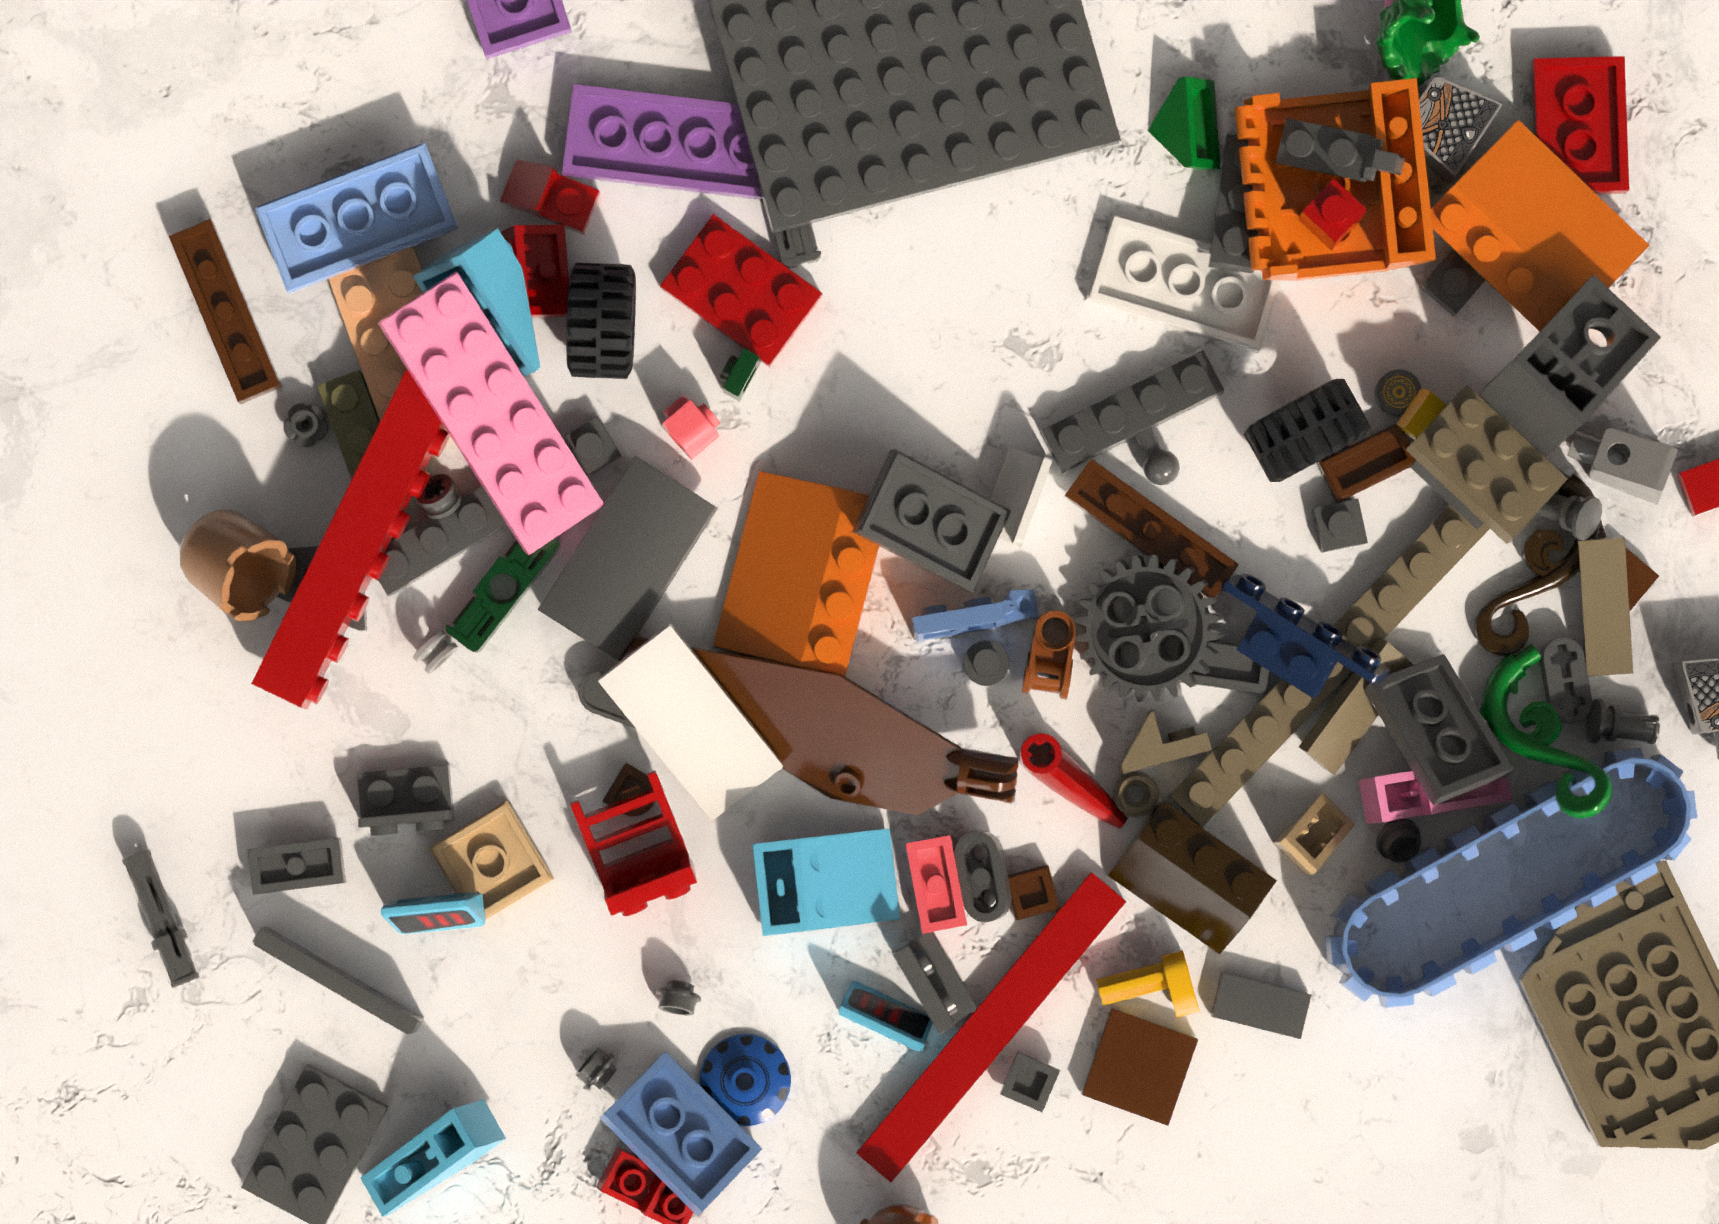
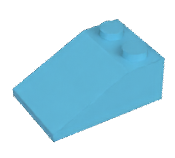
[413,228,541,376]

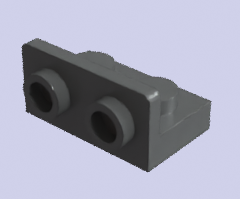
[357,765,454,836]
[892,932,977,1035]

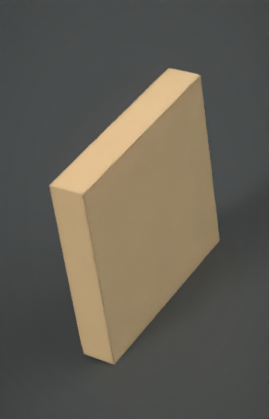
[428,801,554,920]

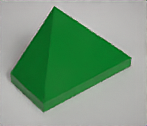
[1148,76,1221,171]

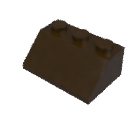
[1107,801,1277,954]

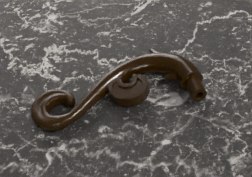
[1474,467,1607,656]

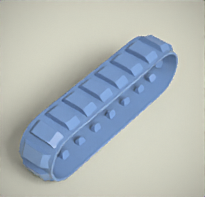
[1325,748,1698,1008]

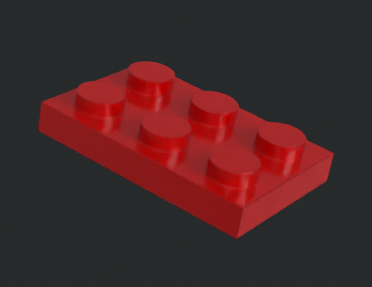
[1531,56,1630,194]
[660,214,823,368]

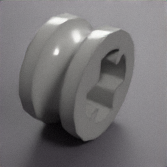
[413,630,458,674]

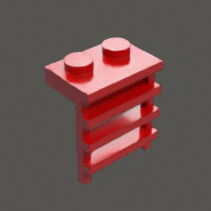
[570,770,697,916]

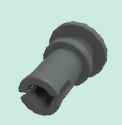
[1536,492,1602,541]
[1586,698,1660,744]

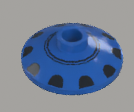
[700,1034,791,1126]

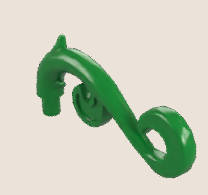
[1479,644,1612,819]

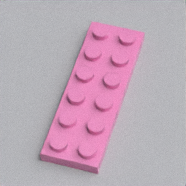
[377,273,604,555]

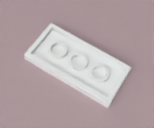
[1086,213,1281,353]
[598,623,784,822]

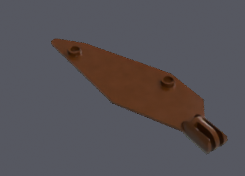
[625,637,1019,815]

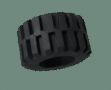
[566,262,636,379]
[1244,379,1371,482]

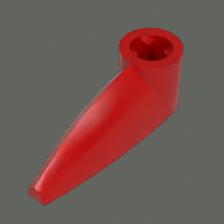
[1019,733,1128,829]

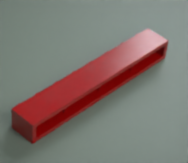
[251,368,450,709]

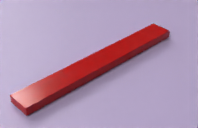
[856,872,1127,1183]

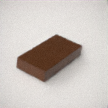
[1317,423,1416,503]

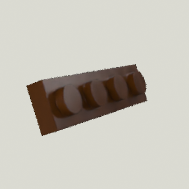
[169,219,283,404]
[1064,459,1239,598]

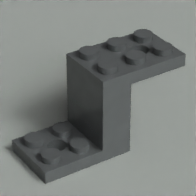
[1410,274,1661,530]

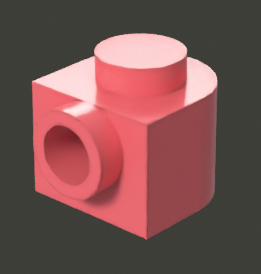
[662,395,720,460]

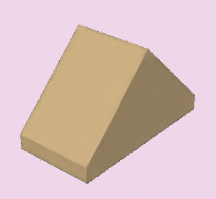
[1273,793,1355,875]

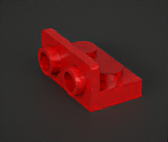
[500,224,569,318]

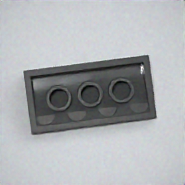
[538,456,718,662]

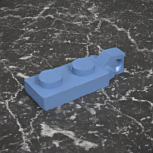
[911,589,1039,642]

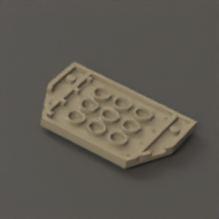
[1518,860,1719,1150]

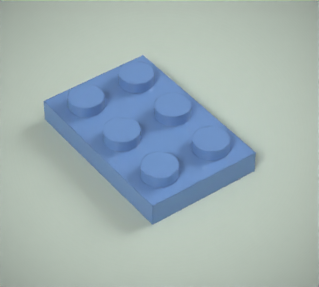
[600,1051,763,1216]

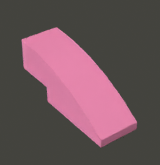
[1358,771,1512,824]

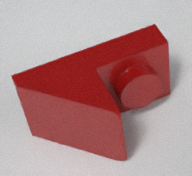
[500,159,601,235]

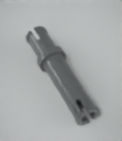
[122,850,200,988]

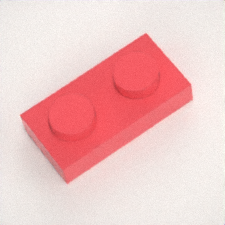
[905,835,967,934]

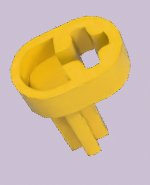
[1096,949,1200,1017]

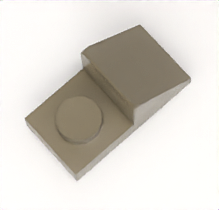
[1118,709,1212,775]

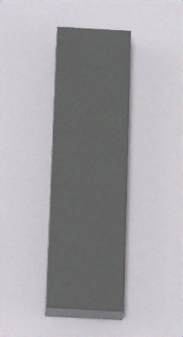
[252,927,424,1035]

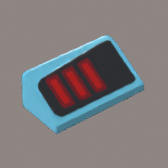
[380,891,486,934]
[838,981,933,1052]

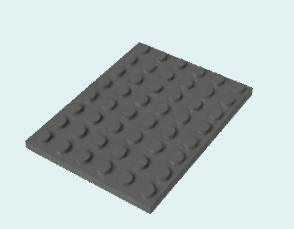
[708,0,1121,233]

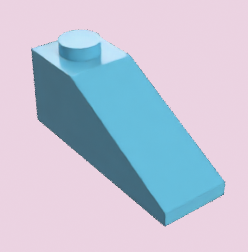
[361,1099,506,1217]

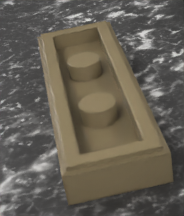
[1578,536,1633,676]
[1299,637,1414,775]

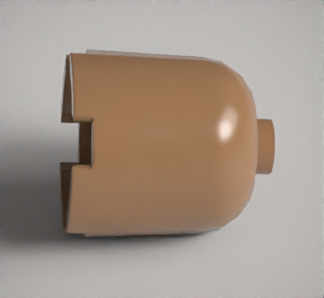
[180,510,296,621]

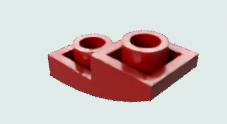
[596,1146,694,1224]

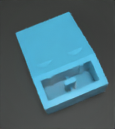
[752,828,900,936]

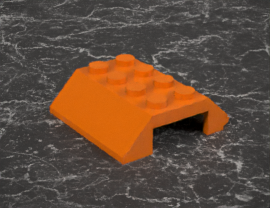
[1234,78,1436,281]

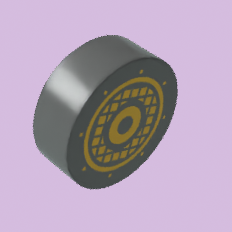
[1374,369,1421,416]

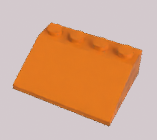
[1431,119,1650,332]
[713,471,880,677]

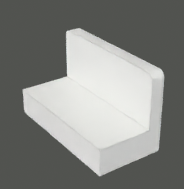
[990,446,1053,548]

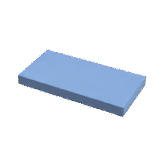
[255,142,459,294]

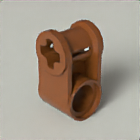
[1022,610,1076,700]

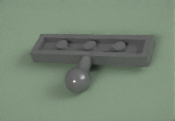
[1041,350,1224,485]

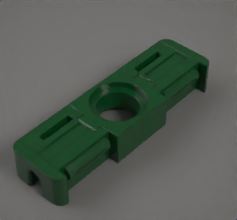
[446,538,561,653]

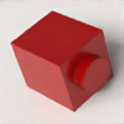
[1299,178,1367,251]

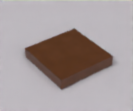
[1081,1008,1199,1126]

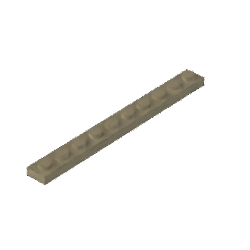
[1169,504,1490,828]

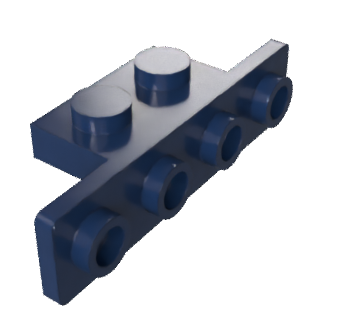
[1221,574,1390,698]

